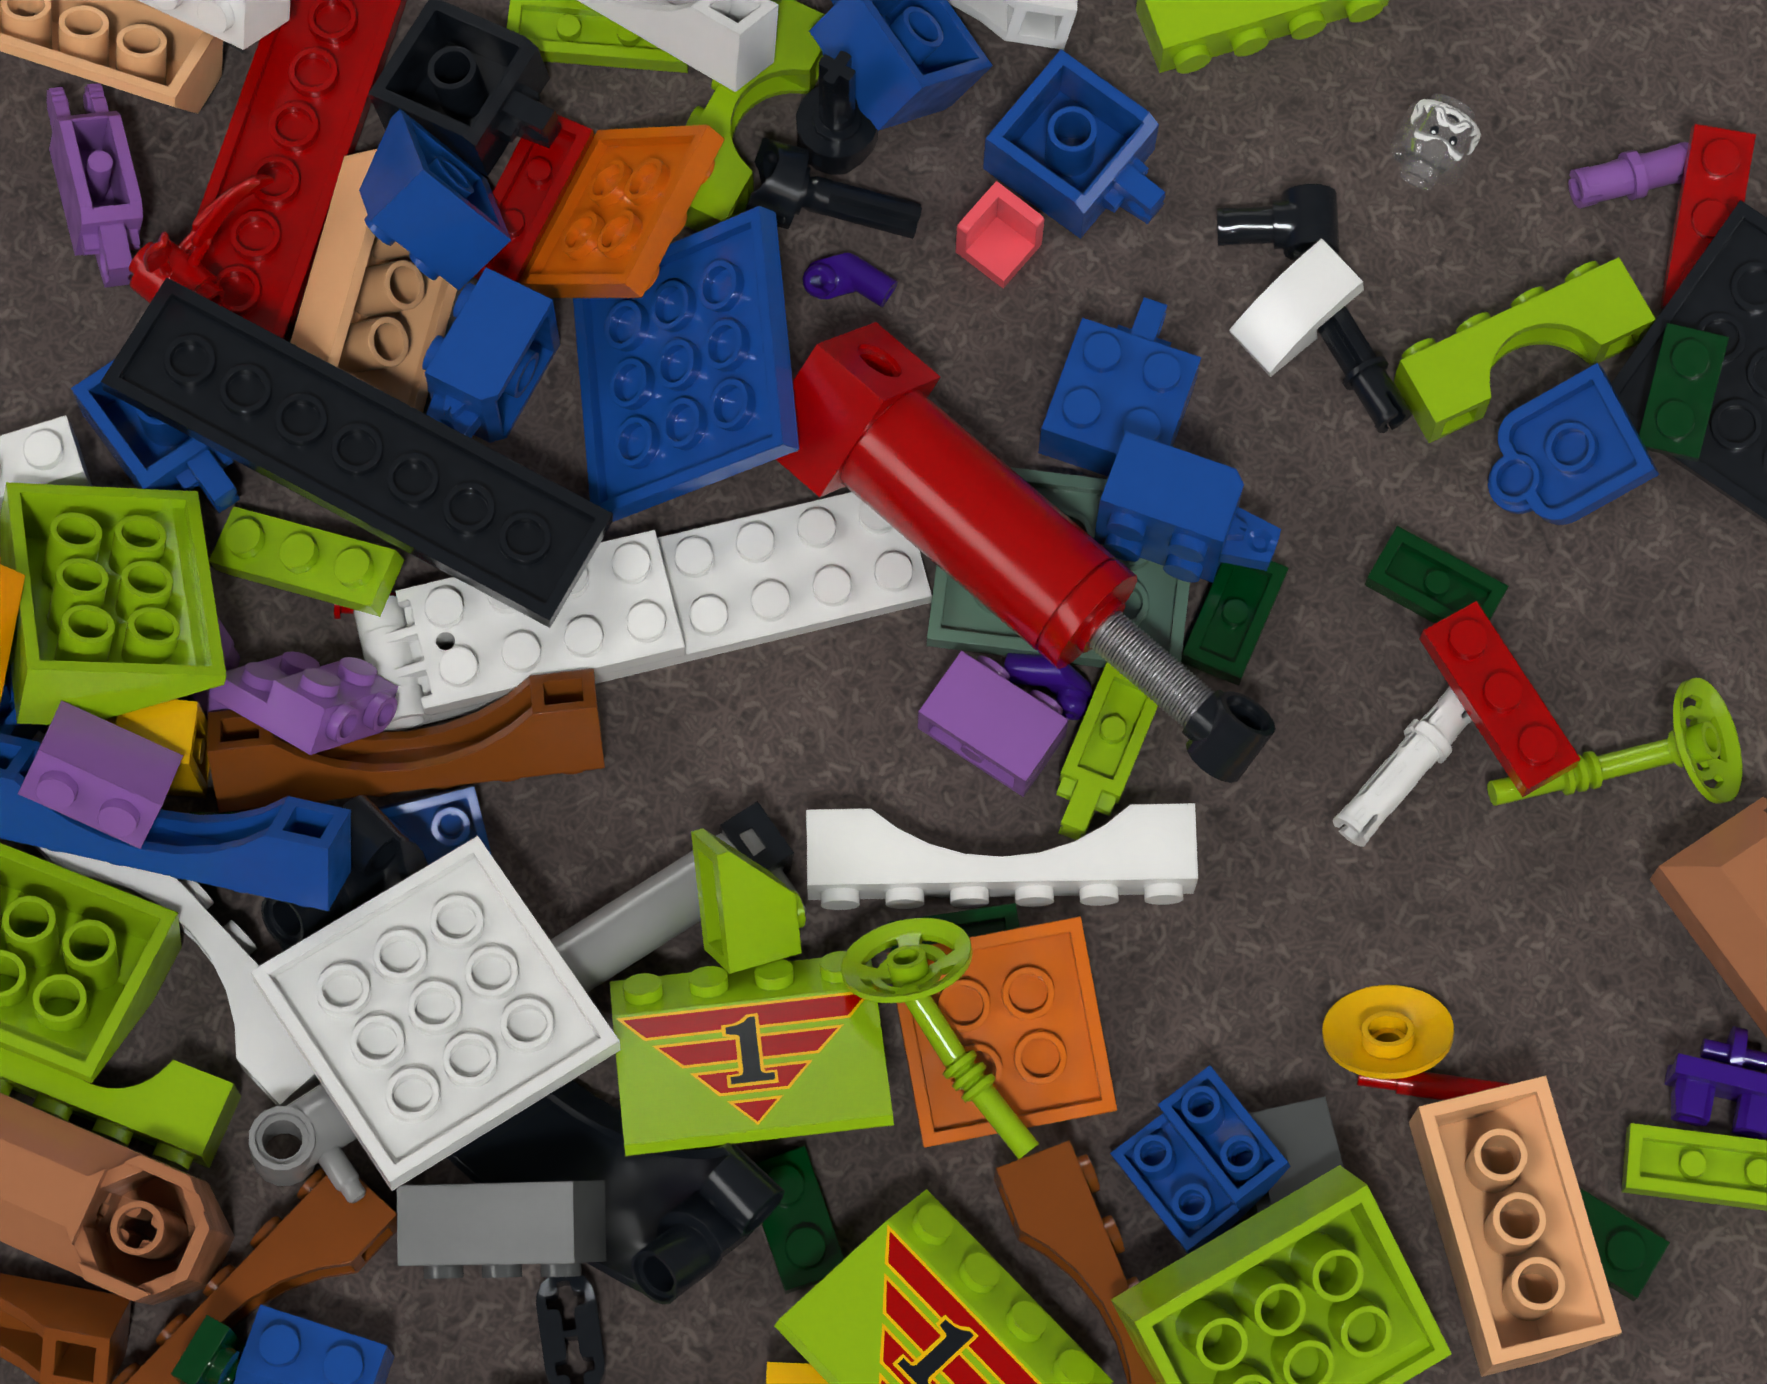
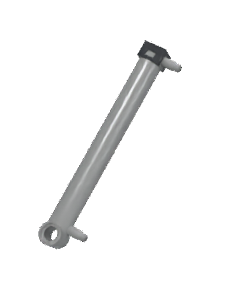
[249,801,807,1204]

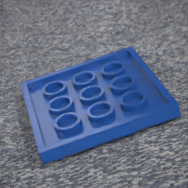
[573,206,799,522]

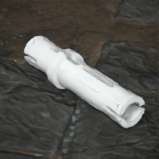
[1333,686,1472,847]

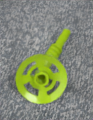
[1487,678,1742,806]
[841,918,1039,1159]

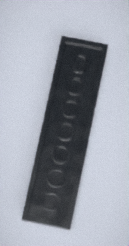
[101,277,613,628]

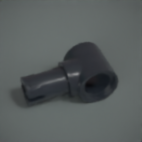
[1217,184,1339,261]

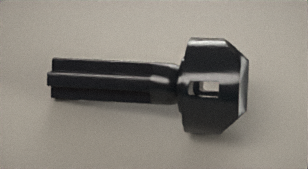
[796,51,878,175]
[744,138,922,239]

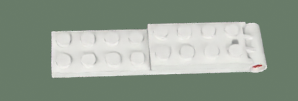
[353,492,932,732]

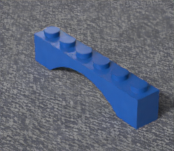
[0,733,351,911]

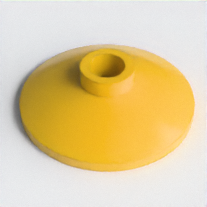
[1322,985,1454,1079]

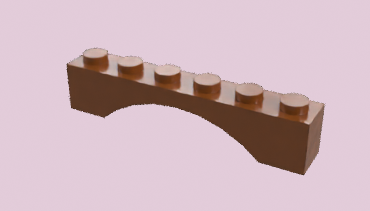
[207,669,605,813]
[994,1140,1156,1384]
[112,1168,397,1384]
[0,1273,131,1384]

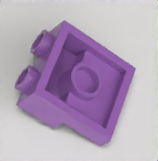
[209,652,398,755]

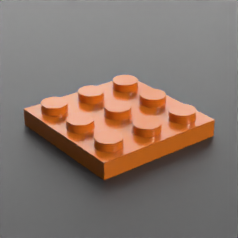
[519,125,725,298]
[886,916,1117,1148]

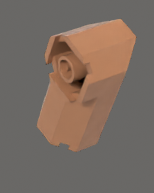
[1650,797,1767,1038]
[0,1092,235,1305]

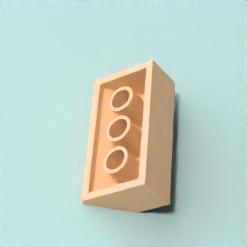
[0,0,223,114]
[290,148,457,413]
[1409,1076,1622,1377]

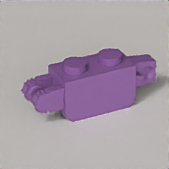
[46,83,143,288]

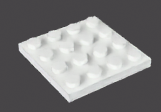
[251,836,620,1191]

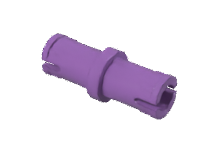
[1568,142,1689,209]

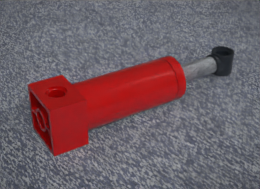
[775,322,1276,783]

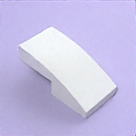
[1229,239,1364,377]

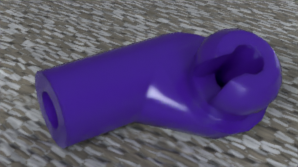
[1004,653,1093,720]

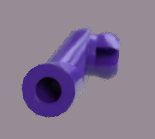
[802,253,898,307]

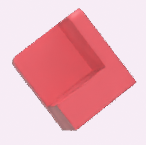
[955,181,1045,288]

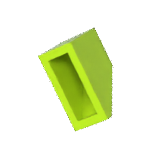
[691,828,806,974]

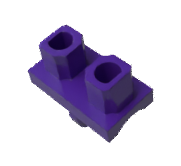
[1664,1026,1767,1140]

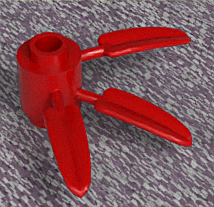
[129,174,274,305]

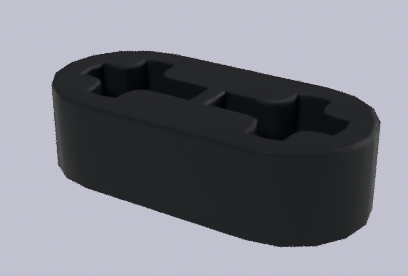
[536,1275,606,1384]

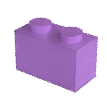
[918,650,1068,797]
[18,700,183,849]

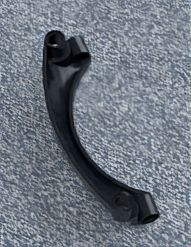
[261,795,785,1305]

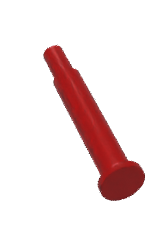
[1357,1072,1511,1100]

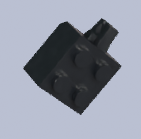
[368,0,562,176]

